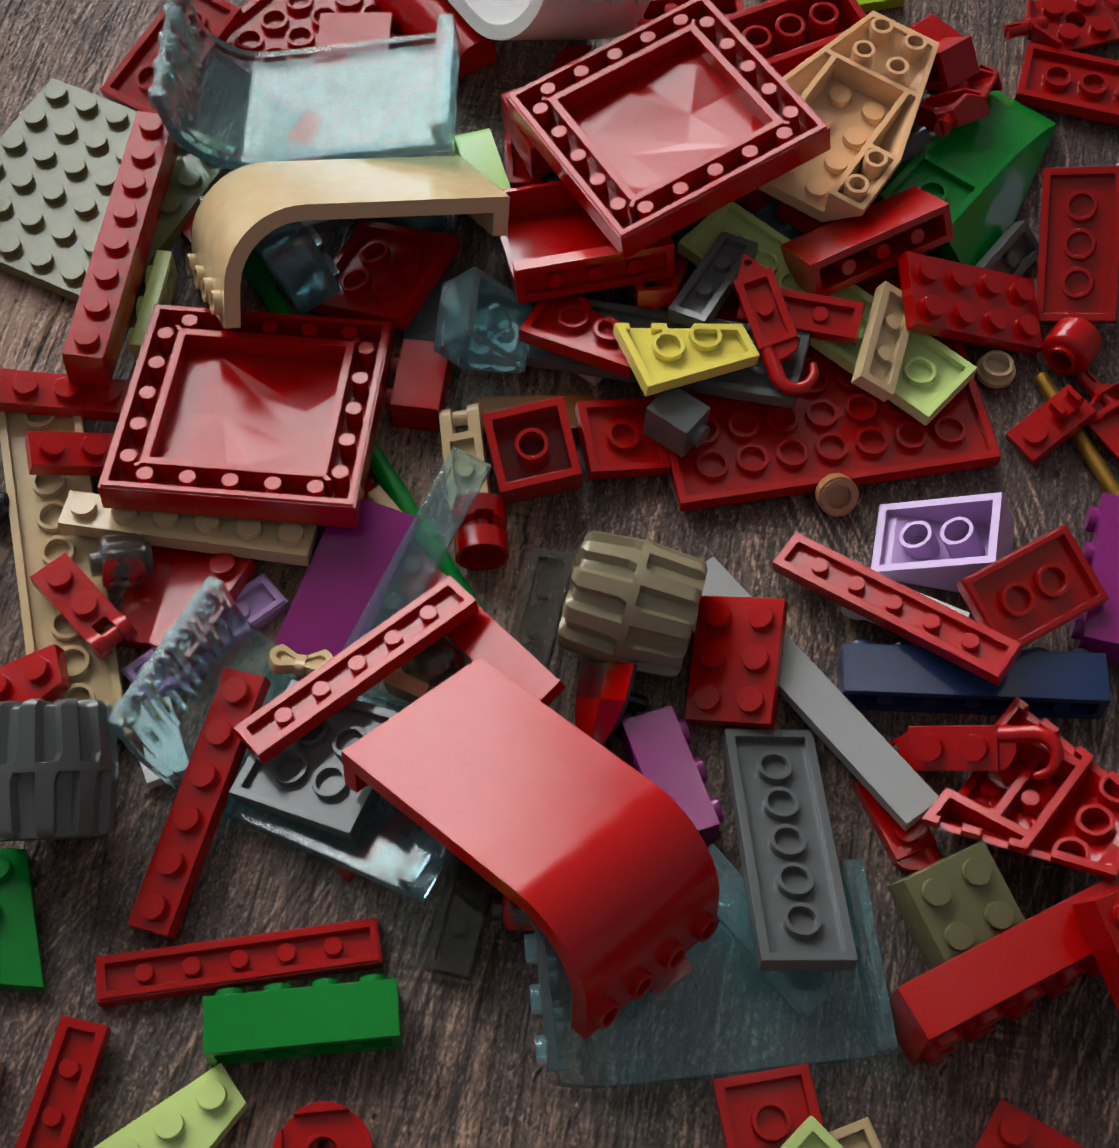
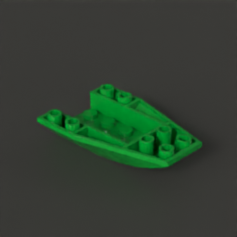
[870,91,1057,266]

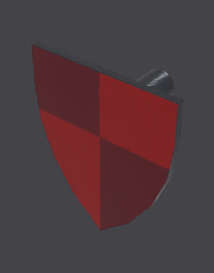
[575,661,648,747]

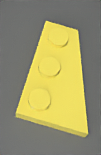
[613,323,760,397]

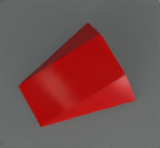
[922,696,1119,881]

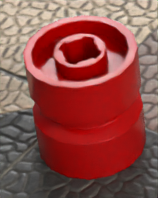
[453,492,509,571]

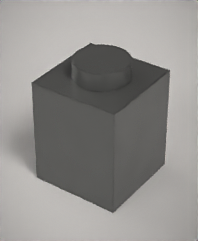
[643,387,711,458]

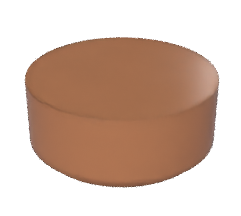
[815,473,859,517]

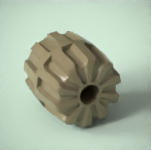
[557,531,708,678]

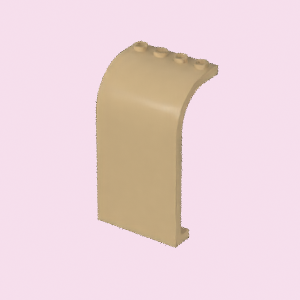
[185,156,510,329]

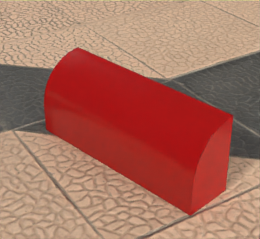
[373,0,496,85]
[780,186,954,296]

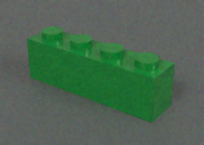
[203,974,403,1067]

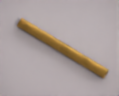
[1033,372,1119,496]

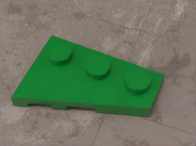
[0,848,48,993]

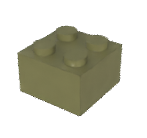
[887,840,1025,970]

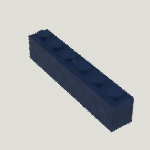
[836,640,1111,720]

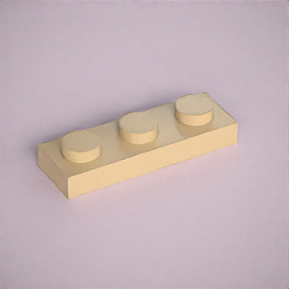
[851,281,910,402]

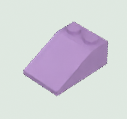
[871,492,1015,593]

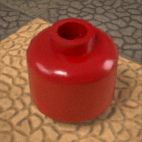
[1041,316,1102,376]

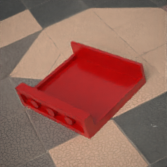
[497,180,675,304]

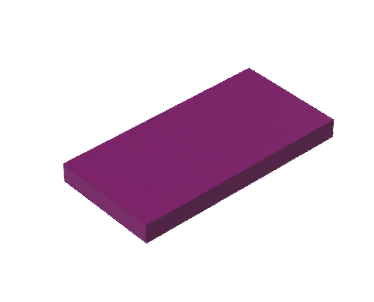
[274,498,421,657]

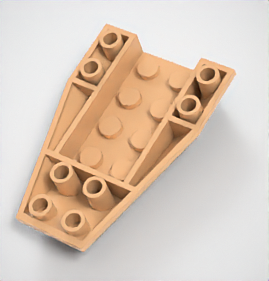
[759,10,940,222]

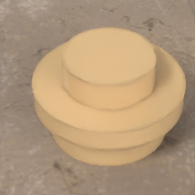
[975,350,1016,389]

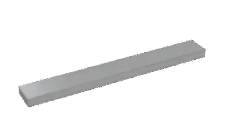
[701,556,939,831]

